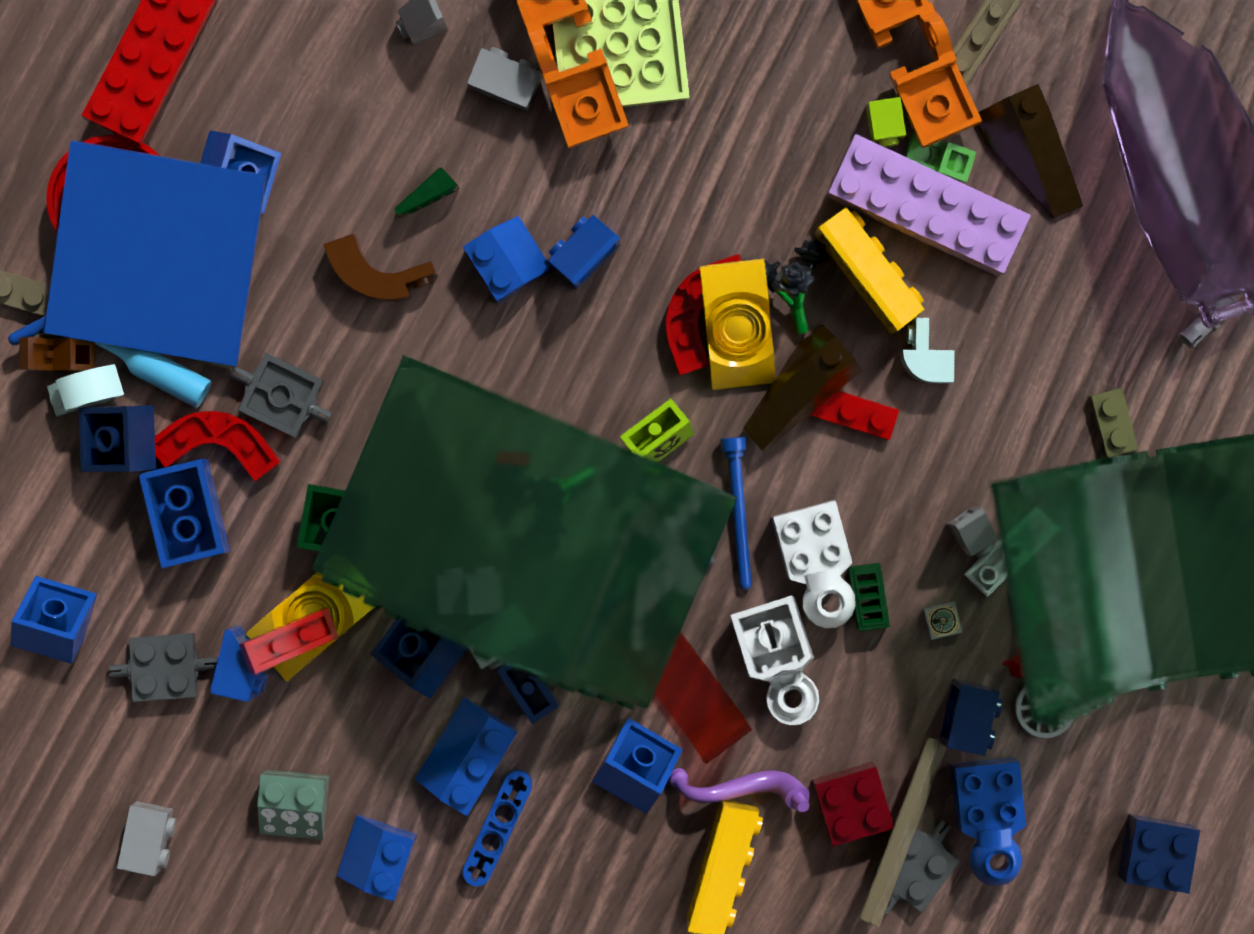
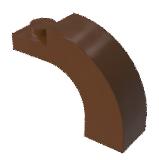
[323,234,438,302]

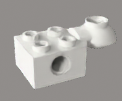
[771,500,856,628]
[731,595,819,725]

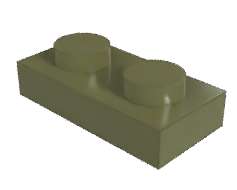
[1089,388,1138,458]

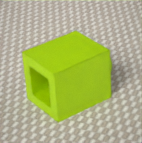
[866,97,906,148]

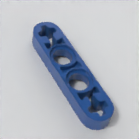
[463,769,533,887]

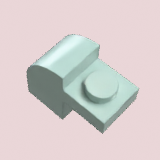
[899,318,954,384]
[47,364,124,417]

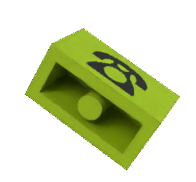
[620,398,695,472]

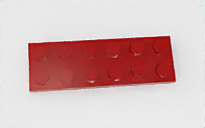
[81,0,217,146]

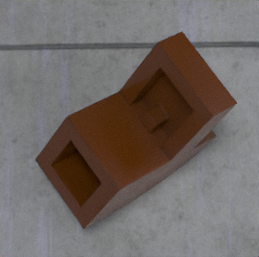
[19,337,95,372]

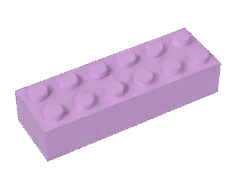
[826,134,1031,277]

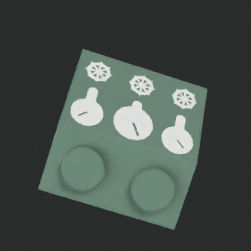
[257,770,329,840]

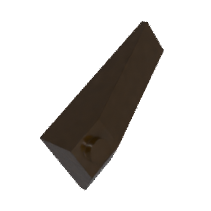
[978,84,1083,219]
[743,324,862,453]

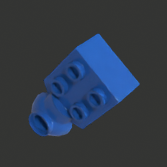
[950,757,1026,886]

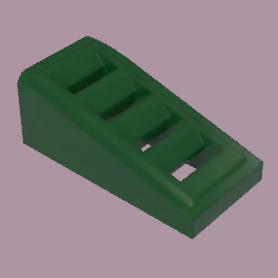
[394,167,460,218]
[848,563,890,631]

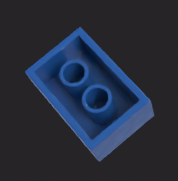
[139,459,231,568]

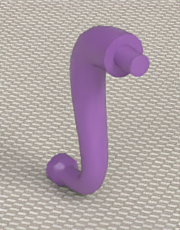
[669,768,810,812]

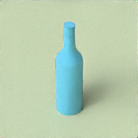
[95,342,212,408]

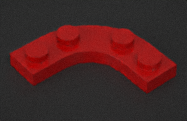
[666,254,742,376]
[155,411,282,481]

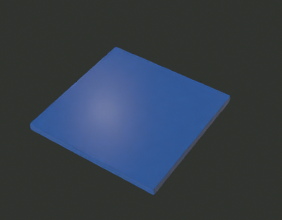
[44,140,267,366]

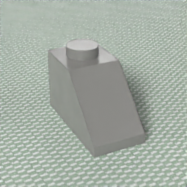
[396,0,448,45]
[946,506,998,558]

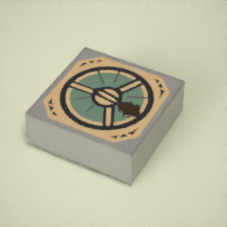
[923,601,962,640]

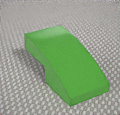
[904,132,977,183]

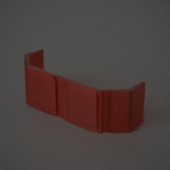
[593,578,752,764]

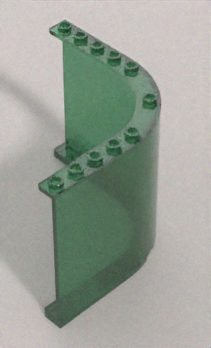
[312,355,737,710]
[990,433,1254,728]

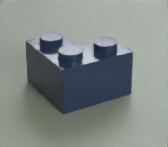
[497,632,569,724]

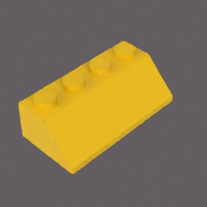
[814,207,925,335]
[686,799,763,934]

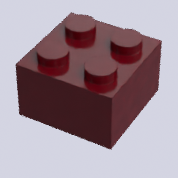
[812,762,894,846]

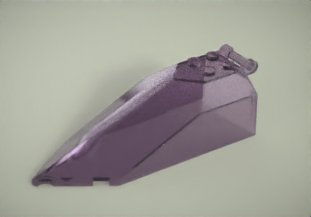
[1102,0,1254,328]

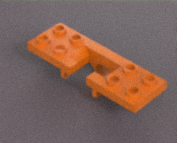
[516,0,629,149]
[855,0,982,149]

